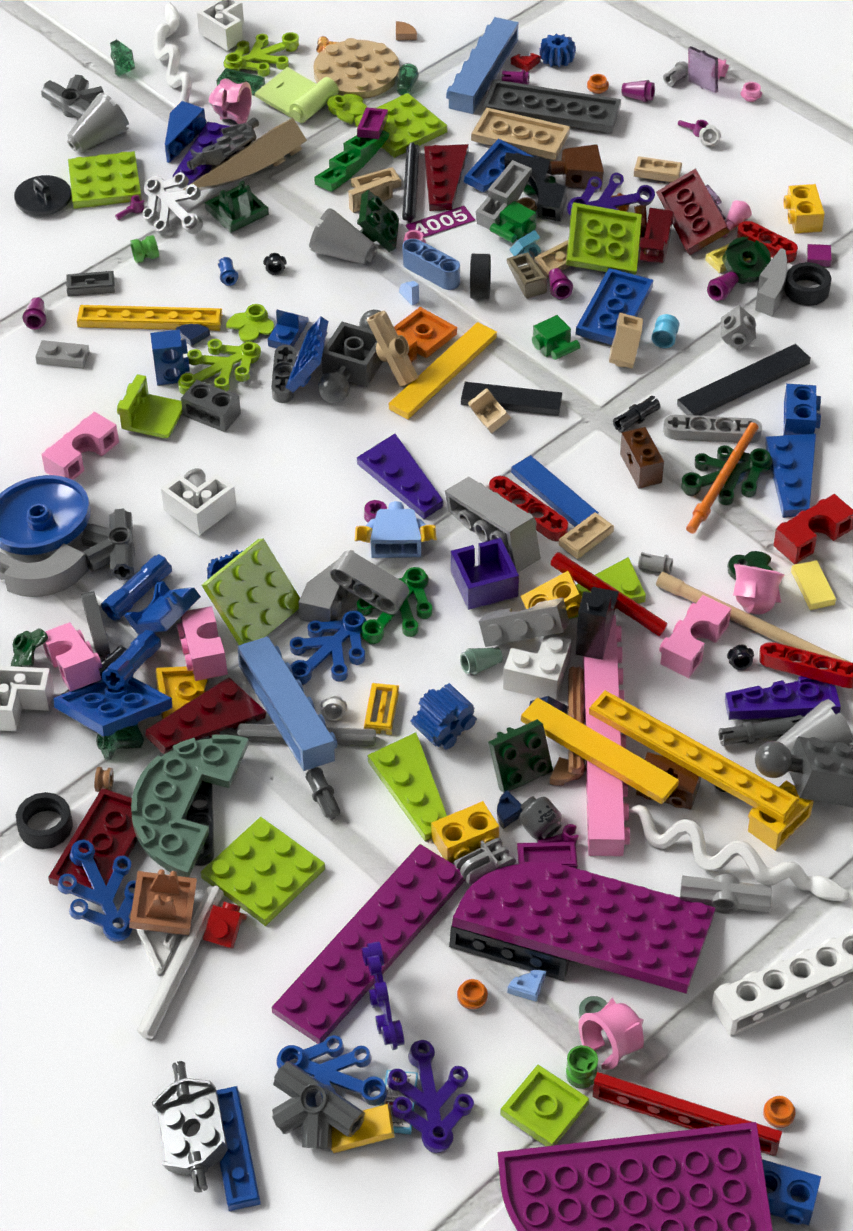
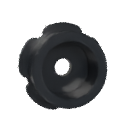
[263,253,287,275]
[727,644,754,670]

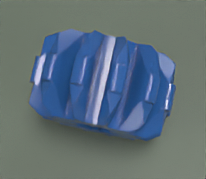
[539,33,576,68]

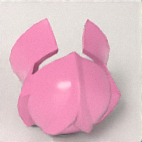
[209,78,252,124]
[733,564,785,615]
[579,998,644,1070]

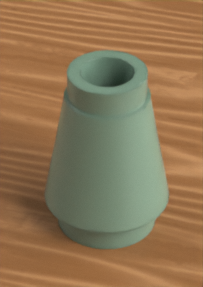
[460,647,503,675]

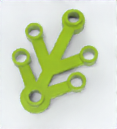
[223,32,299,77]
[178,339,261,395]

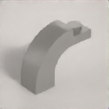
[0,544,88,597]

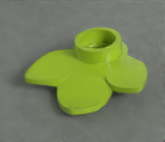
[327,94,367,124]
[226,304,274,342]

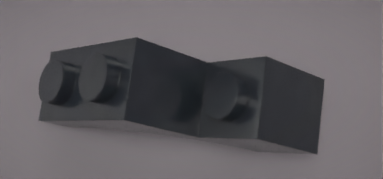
[504,152,567,222]

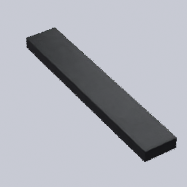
[677,343,811,416]

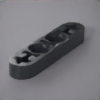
[187,781,214,866]

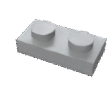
[35,340,90,369]

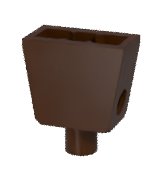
[551,144,604,190]

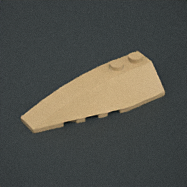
[183,117,307,192]

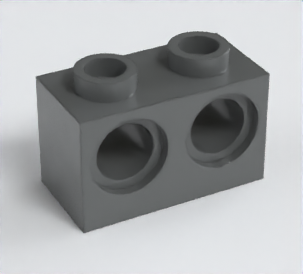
[181,380,241,432]

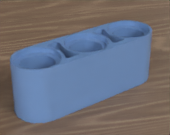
[402,239,460,290]

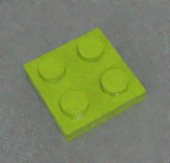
[500,1064,589,1146]

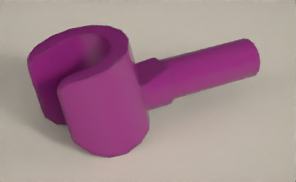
[678,120,709,137]
[115,195,145,220]
[537,824,579,843]

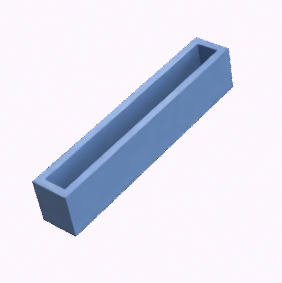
[446,17,519,114]
[238,637,338,771]

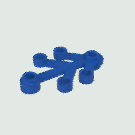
[290,611,367,685]
[58,840,136,942]
[277,1035,388,1106]

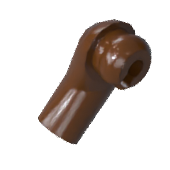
[634,205,647,238]

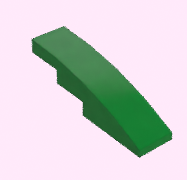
[314,130,389,192]

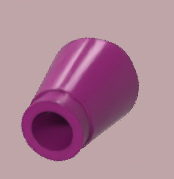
[621,80,655,102]
[548,268,573,300]
[707,272,738,301]
[22,297,47,330]

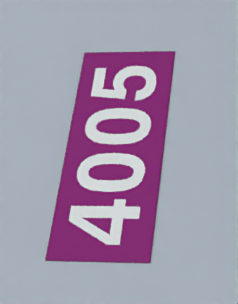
[405,206,475,237]

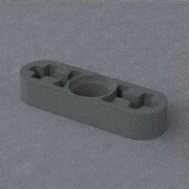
[271,345,297,403]
[81,591,110,657]

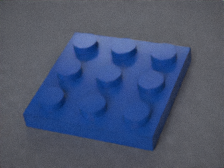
[54,677,172,736]

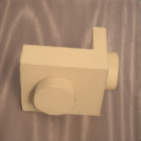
[468,389,511,434]

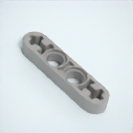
[663,415,762,443]

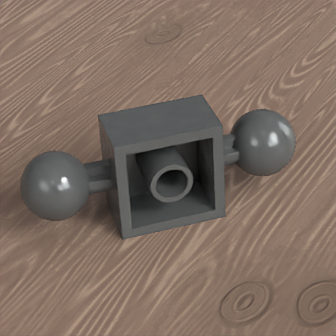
[318,309,383,403]
[755,736,853,807]

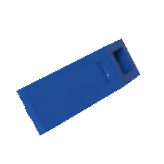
[165,101,207,163]

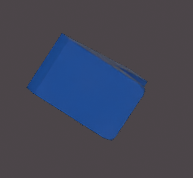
[267,309,309,348]

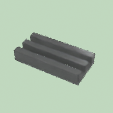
[66,271,115,296]

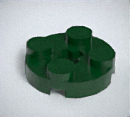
[722,237,771,284]

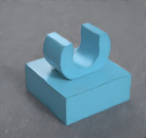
[509,230,541,257]

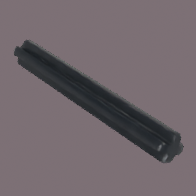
[402,142,420,223]

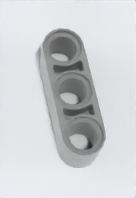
[330,551,409,615]

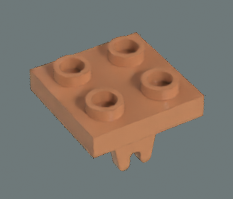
[129,869,197,935]

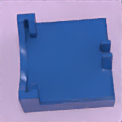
[124,581,201,634]

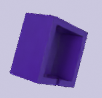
[451,538,519,610]

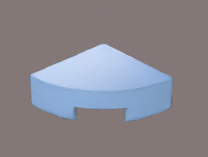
[399,281,419,305]
[507,970,546,1002]

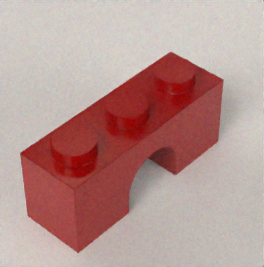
[773,494,853,565]

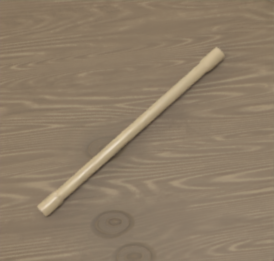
[656,572,852,663]

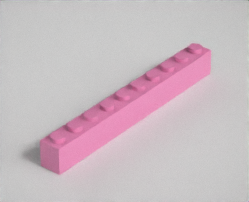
[583,615,630,856]

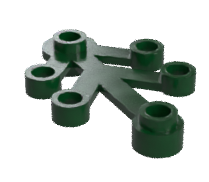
[681,445,772,505]

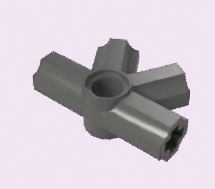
[41,74,104,119]
[81,508,135,580]
[272,1061,365,1148]

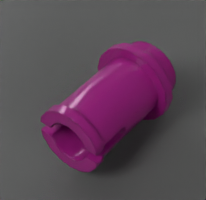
[502,70,530,85]

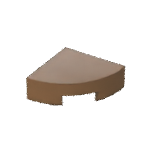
[396,21,417,40]
[549,757,586,786]

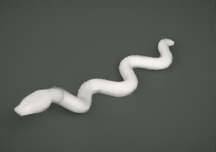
[154,2,192,103]
[629,805,849,902]

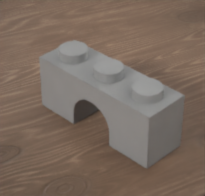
[479,598,570,647]

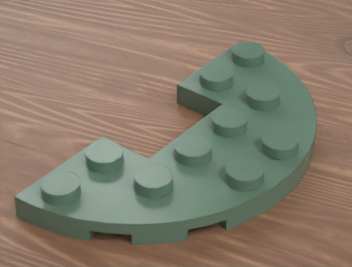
[131,735,249,877]

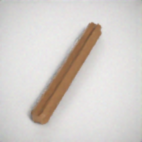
[568,666,584,775]

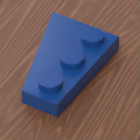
[464,138,534,192]

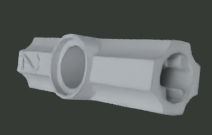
[680,874,772,914]

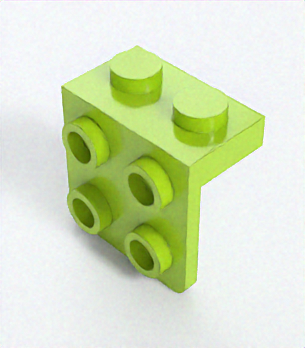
[117,374,183,438]

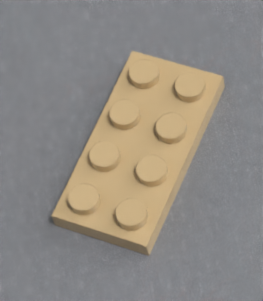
[471,107,570,160]

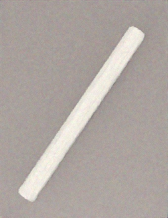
[137,886,224,1039]

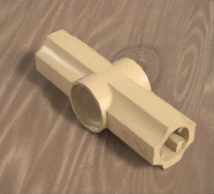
[367,310,418,386]

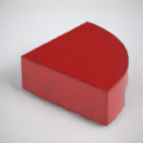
[511,53,541,72]

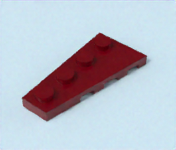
[424,144,469,211]
[145,677,266,754]

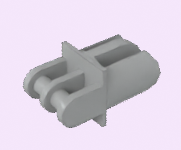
[454,838,516,886]

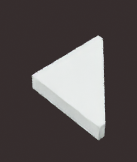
[136,929,180,976]

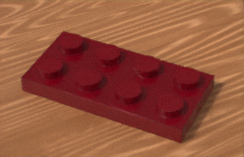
[656,168,730,256]
[48,788,138,889]

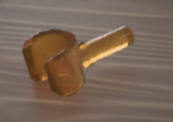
[316,36,338,53]

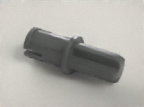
[305,767,340,820]

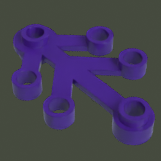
[567,173,655,216]
[362,941,405,1050]
[387,1040,474,1153]

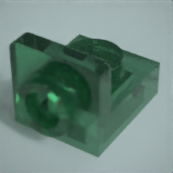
[110,39,135,77]
[96,725,145,760]

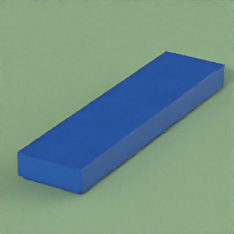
[511,455,599,527]
[217,1086,261,1211]

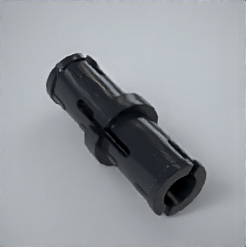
[613,396,660,433]

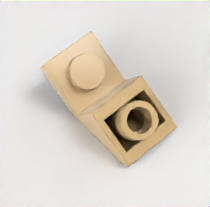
[609,313,643,368]

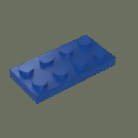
[575,268,654,345]

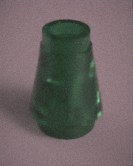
[397,63,419,95]

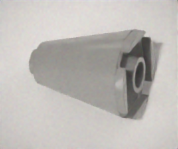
[67,93,129,152]
[309,208,377,265]
[777,699,853,752]

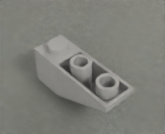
[299,550,354,622]

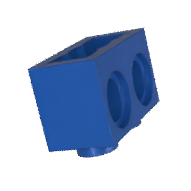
[150,330,190,386]
[783,383,821,436]
[762,1159,821,1226]

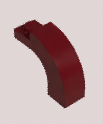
[639,208,674,263]

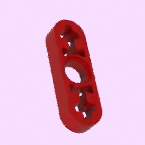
[737,221,798,263]

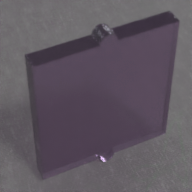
[688,46,718,93]

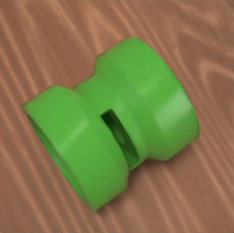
[130,235,159,263]
[566,1045,598,1089]

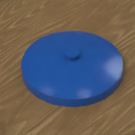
[0,475,91,555]

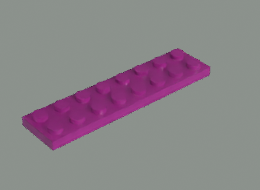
[271,844,466,1044]

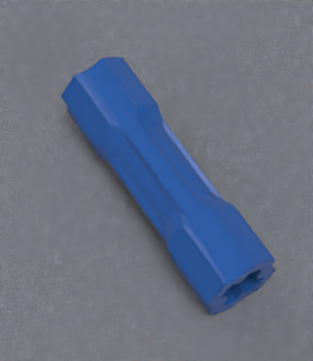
[101,554,172,621]
[102,630,161,690]

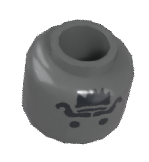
[519,796,562,840]

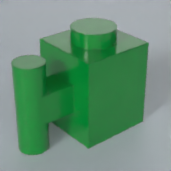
[489,201,537,243]
[532,315,580,360]

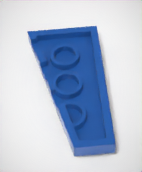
[285,316,329,393]
[765,434,816,517]

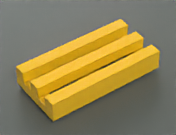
[364,683,399,735]

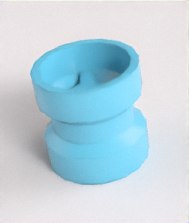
[651,314,680,348]

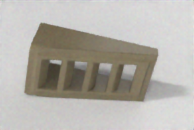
[507,252,547,299]

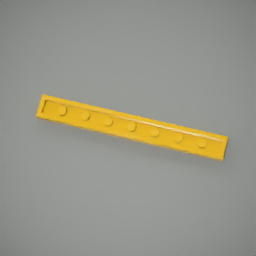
[589,690,799,823]

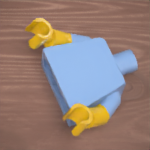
[354,501,437,558]

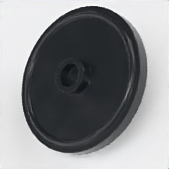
[14,175,72,215]

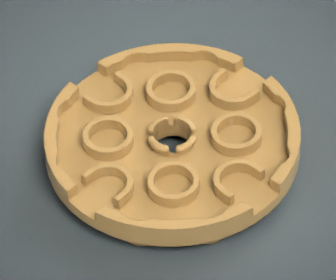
[313,38,400,99]

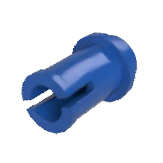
[218,257,238,286]

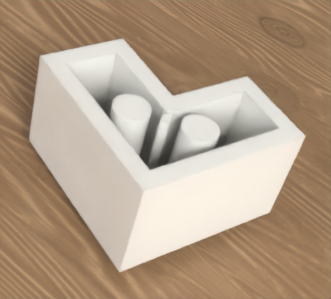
[197,0,244,51]
[161,474,237,536]
[503,635,572,700]
[0,666,54,731]

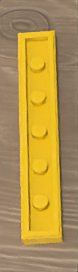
[77,305,223,331]
[388,322,497,420]
[521,697,679,804]

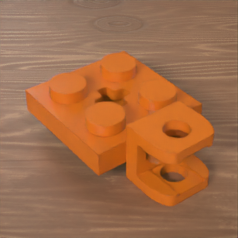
[394,307,457,363]

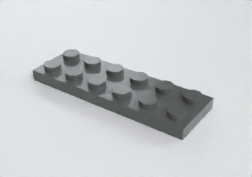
[483,80,621,133]

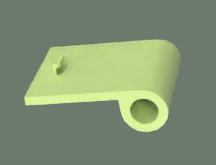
[255,67,339,123]

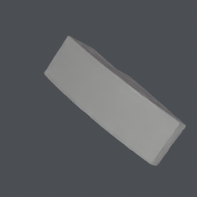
[476,160,532,229]
[755,248,787,317]

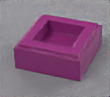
[807,244,832,267]

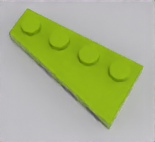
[367,732,447,842]

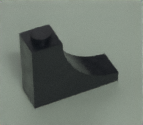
[576,587,619,660]

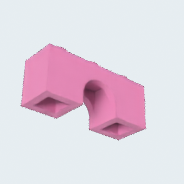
[41,412,119,480]
[659,595,731,678]
[177,606,228,681]
[43,622,102,692]

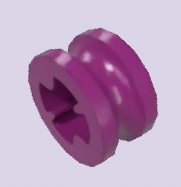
[364,500,387,523]

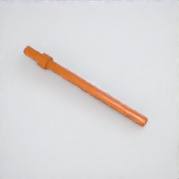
[686,422,759,534]

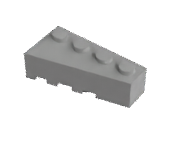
[445,477,541,572]

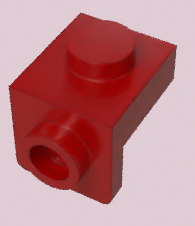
[203,902,248,948]

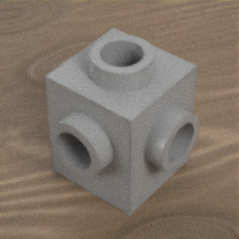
[721,305,756,350]

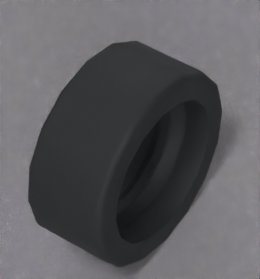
[470,253,491,299]
[784,262,832,306]
[15,792,73,849]

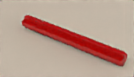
[550,552,668,636]

